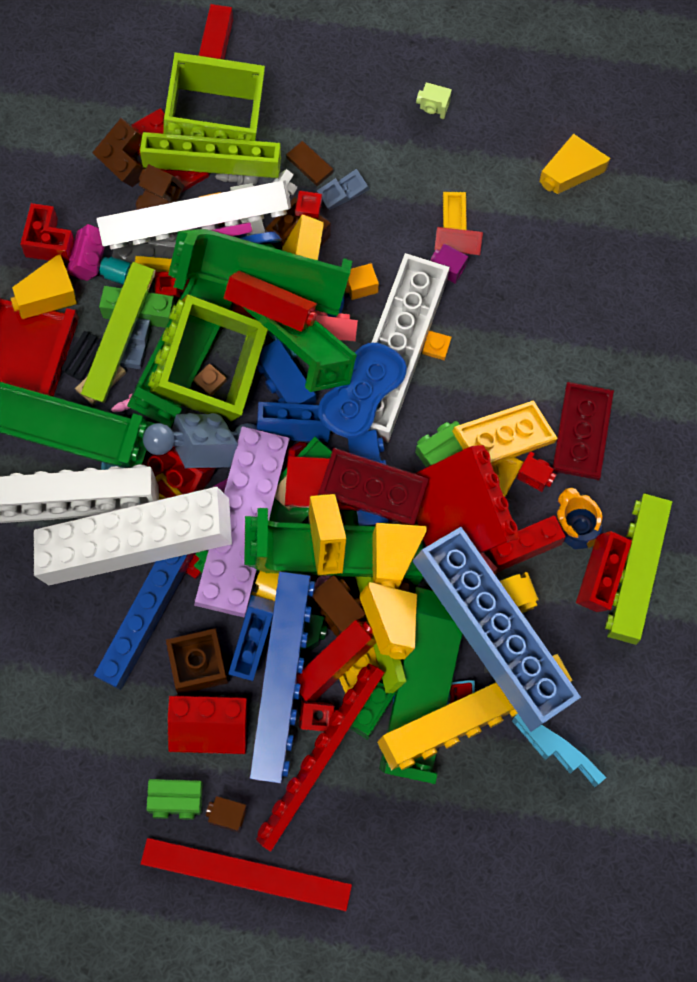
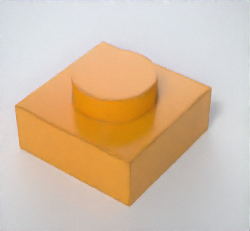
[422,331,451,360]

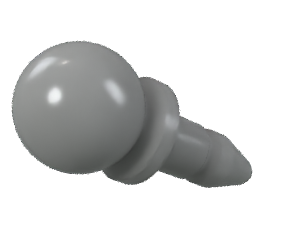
[215,174,258,186]

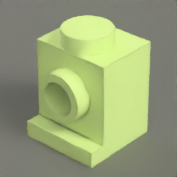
[416,83,452,119]

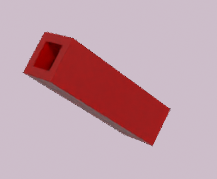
[199,4,233,60]
[224,271,317,332]
[296,620,376,701]

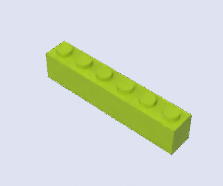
[140,132,281,178]
[605,494,672,645]

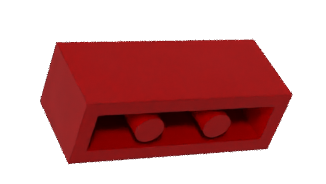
[486,515,566,573]
[576,531,632,612]

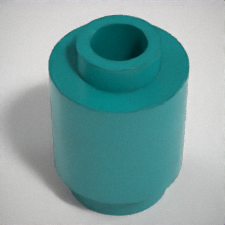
[99,256,132,285]

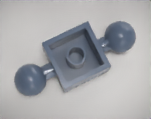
[143,413,257,468]

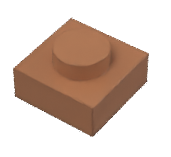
[193,363,227,397]

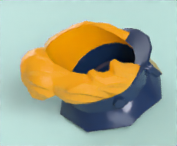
[557,488,603,549]

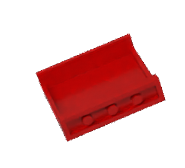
[0,298,79,397]
[415,445,520,554]

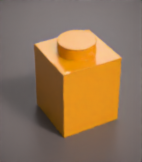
[345,263,379,300]

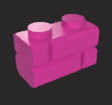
[67,224,105,281]

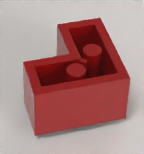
[20,203,74,263]

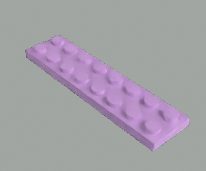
[194,427,289,618]

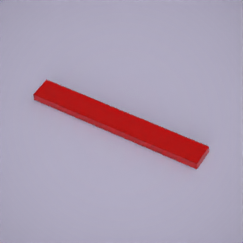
[141,838,352,911]

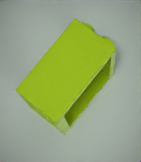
[164,52,265,141]
[148,294,268,422]

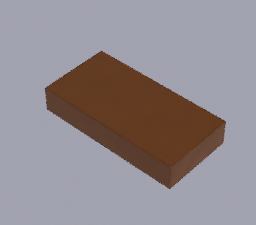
[286,141,333,186]

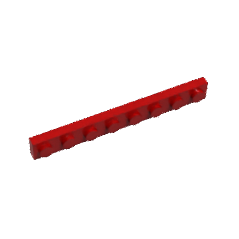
[256,663,385,851]

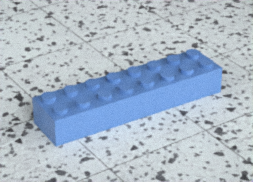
[413,527,581,732]

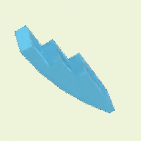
[512,714,606,787]

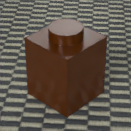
[206,796,247,833]

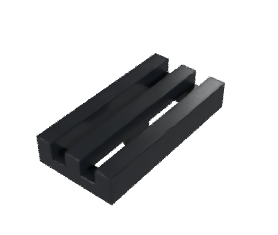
[61,331,102,382]

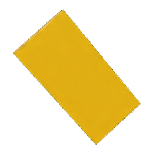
[452,400,558,465]

